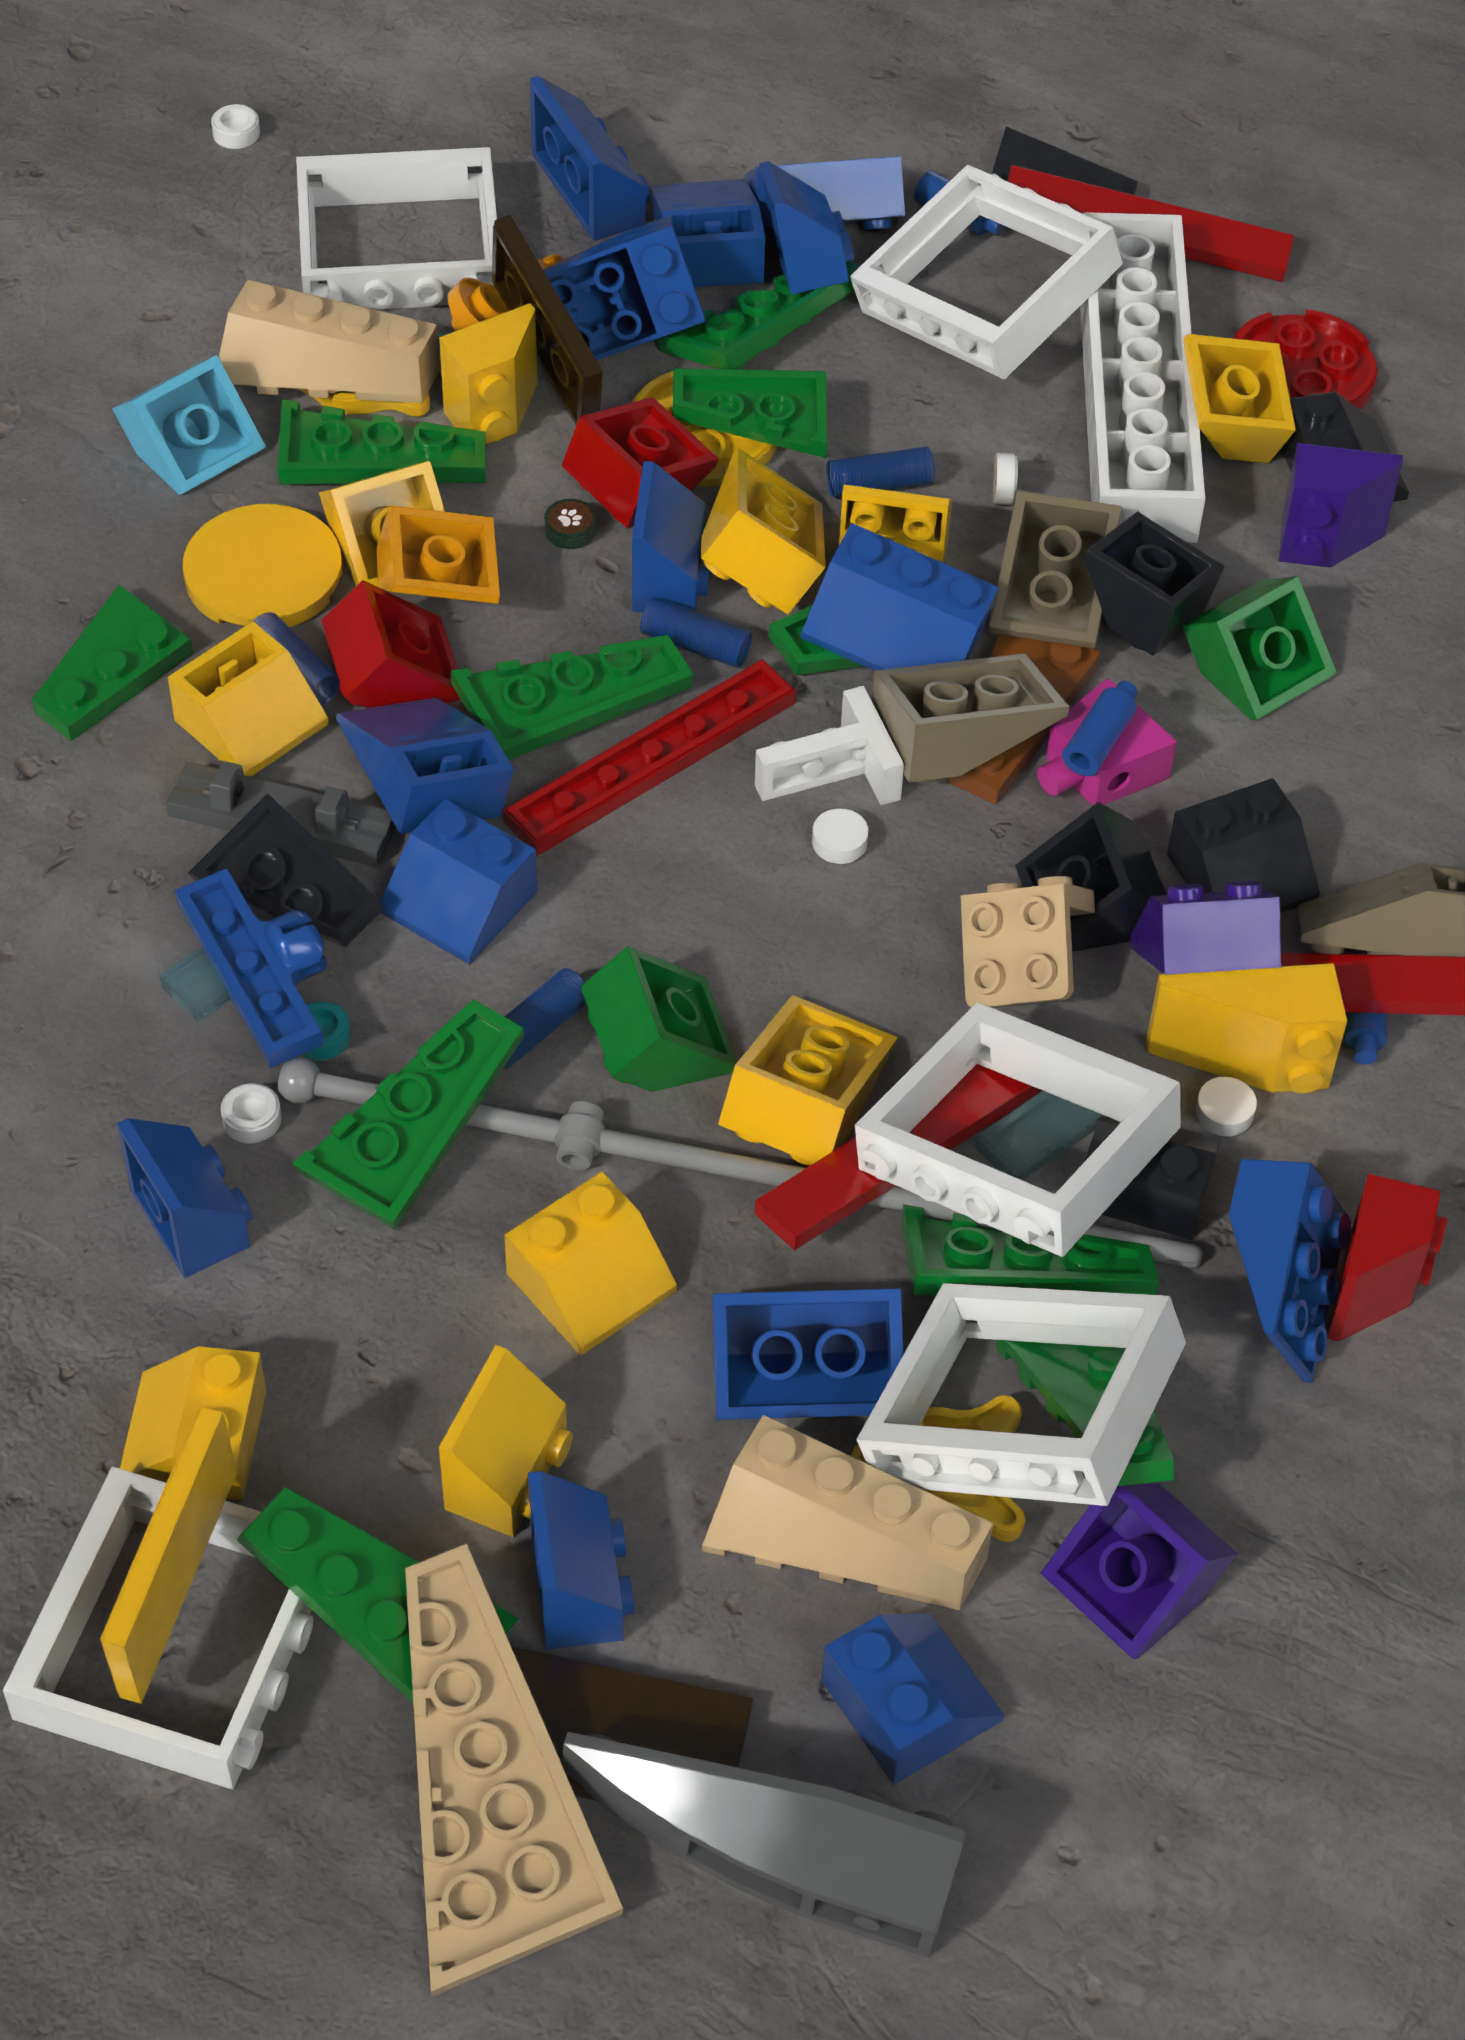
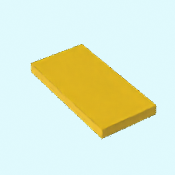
[100,1406,237,1704]

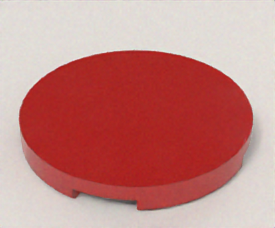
[1233,309,1379,410]

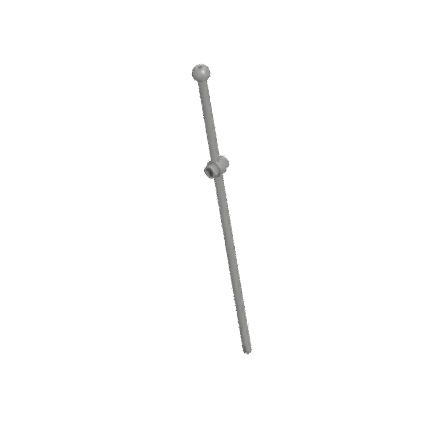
[278,1058,1203,1268]

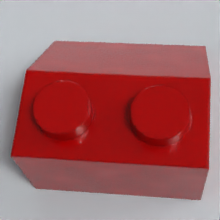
[561,397,719,529]
[321,580,461,708]
[1327,1173,1447,1341]

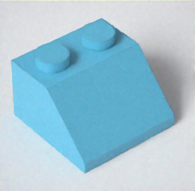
[112,355,266,495]

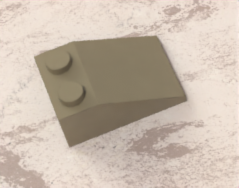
[989,490,1122,649]
[872,653,1069,784]

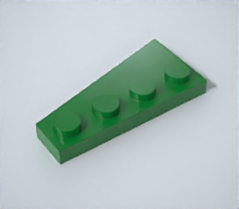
[657,262,861,369]
[277,399,486,485]
[451,635,694,760]
[292,999,525,1230]
[901,1204,1159,1297]
[996,1340,1174,1486]
[236,1487,520,1703]

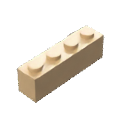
[219,280,440,403]
[702,1415,993,1610]

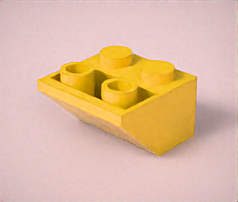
[839,485,953,563]
[168,621,329,777]

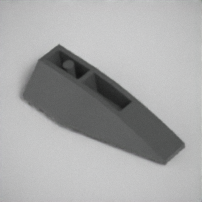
[562,1732,967,1958]

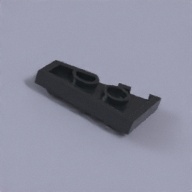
[991,126,1138,195]
[188,793,385,947]

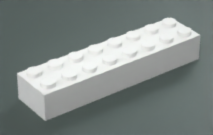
[1080,212,1205,543]

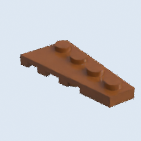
[948,634,1101,805]

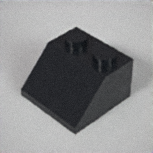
[1281,392,1409,502]
[1083,511,1225,656]
[1167,778,1320,913]
[1015,802,1167,952]
[1085,1115,1221,1240]

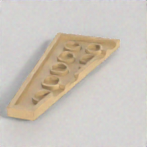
[405,1543,623,1998]

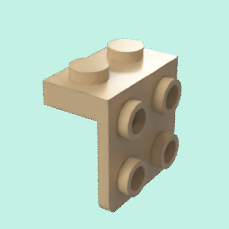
[961,876,1095,1008]

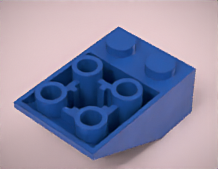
[650,179,765,287]
[543,216,706,360]
[336,697,514,834]
[1229,1159,1351,1383]

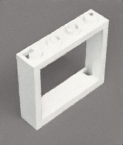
[296,147,497,310]
[850,164,1123,380]
[855,1002,1181,1257]
[856,1283,1186,1506]
[3,1466,313,1790]

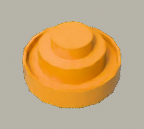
[448,277,509,331]

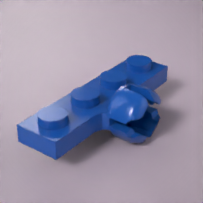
[174,868,327,1068]

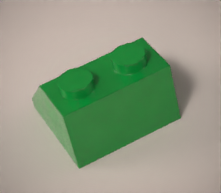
[1181,576,1337,720]
[581,946,737,1092]

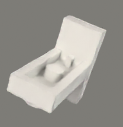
[755,685,904,805]

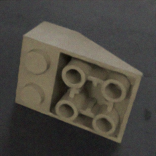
[1297,863,1465,957]

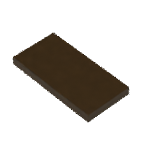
[492,215,603,425]
[511,1647,753,1801]

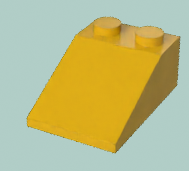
[701,448,826,615]
[1145,963,1347,1094]
[718,995,898,1165]

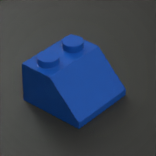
[759,161,854,295]
[632,461,710,617]
[380,799,537,965]
[117,1118,253,1278]
[528,1471,634,1650]
[821,1613,1004,1785]

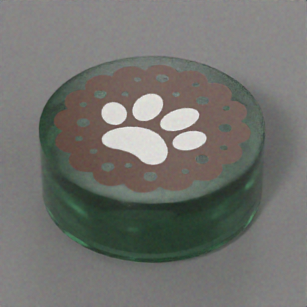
[544,499,597,549]

